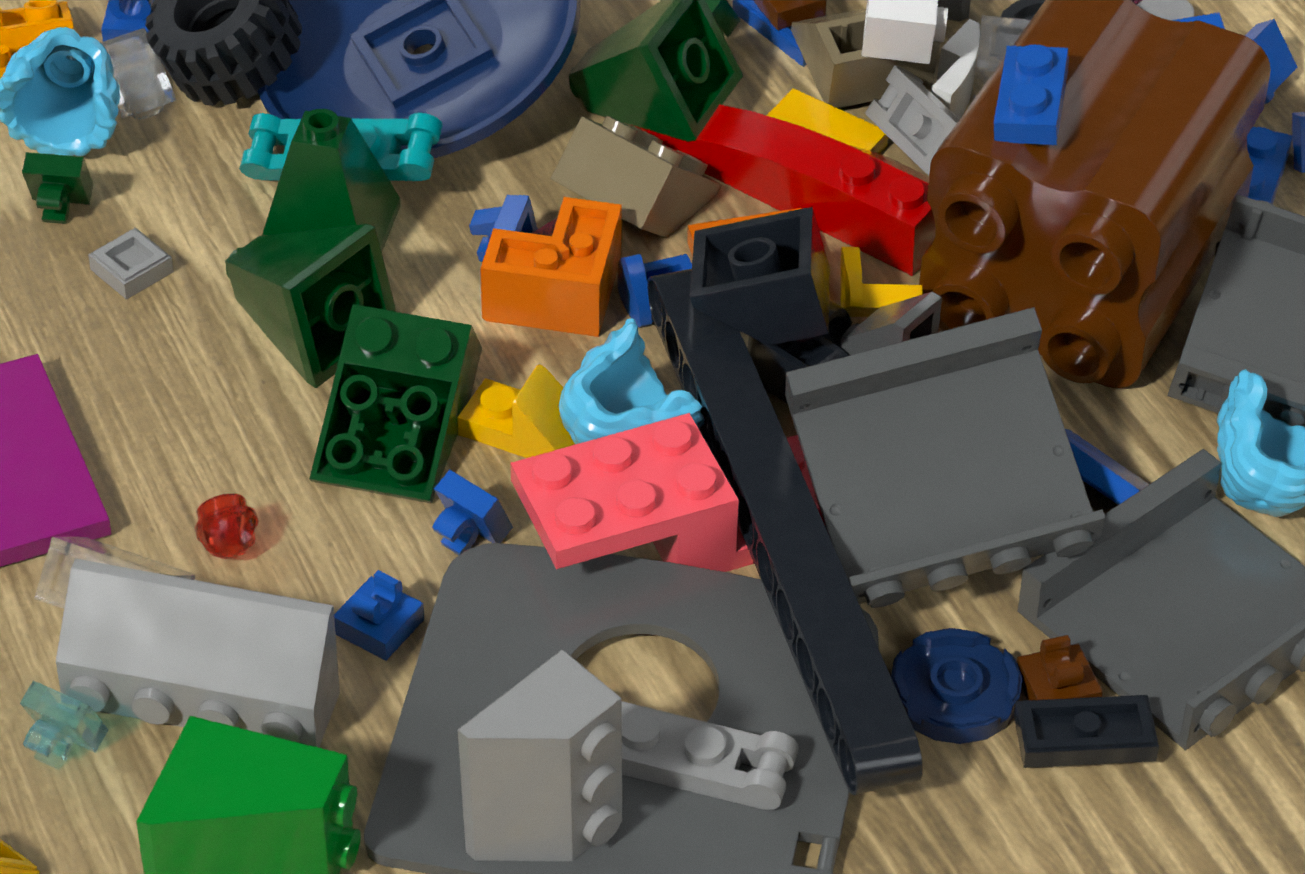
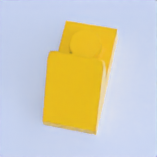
[457,364,575,458]

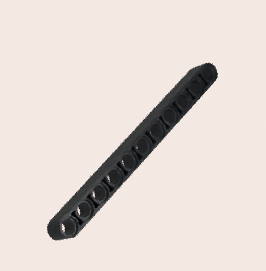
[647,269,923,795]

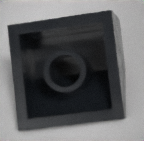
[690,207,830,346]

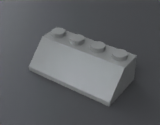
[56,558,340,748]

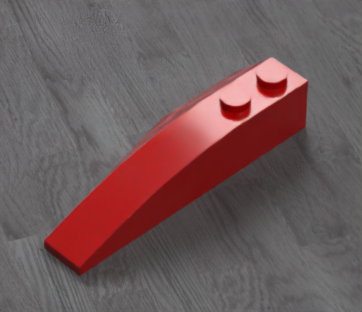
[631,104,936,276]

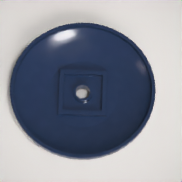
[257,0,580,159]

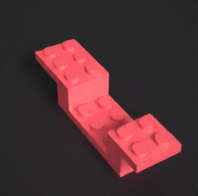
[510,413,826,572]

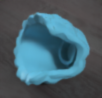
[0,27,120,156]
[559,318,705,444]
[1217,369,1305,517]

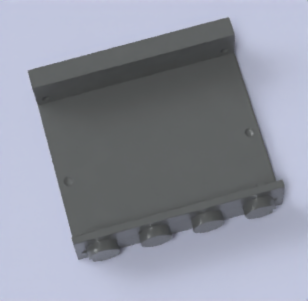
[1167,194,1305,427]
[785,307,1106,608]
[1017,449,1305,751]

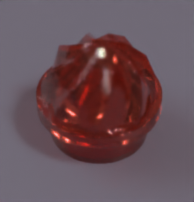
[195,493,259,559]

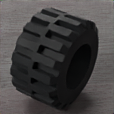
[145,0,302,106]

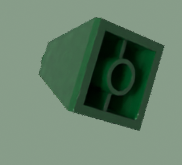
[569,0,743,142]
[262,109,400,252]
[225,224,397,388]

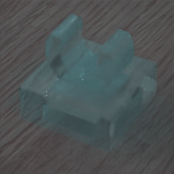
[20,680,108,770]

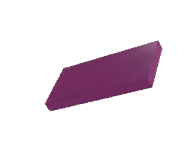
[0,354,112,567]

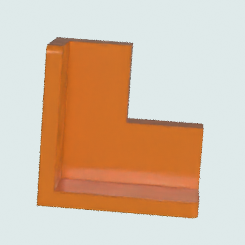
[480,197,622,337]

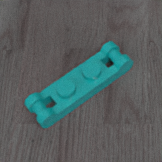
[239,113,443,181]

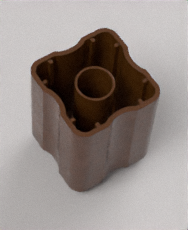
[919,0,1271,388]

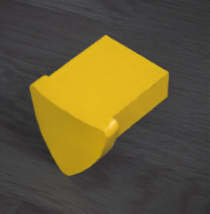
[840,247,922,317]

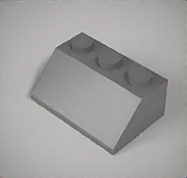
[458,650,622,861]

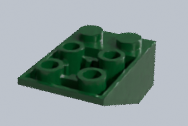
[309,304,482,503]

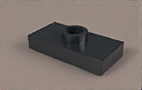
[1014,695,1159,768]

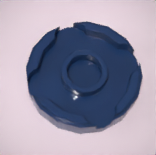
[891,628,1022,744]

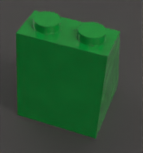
[136,716,361,874]

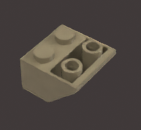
[791,8,940,108]
[551,115,722,238]

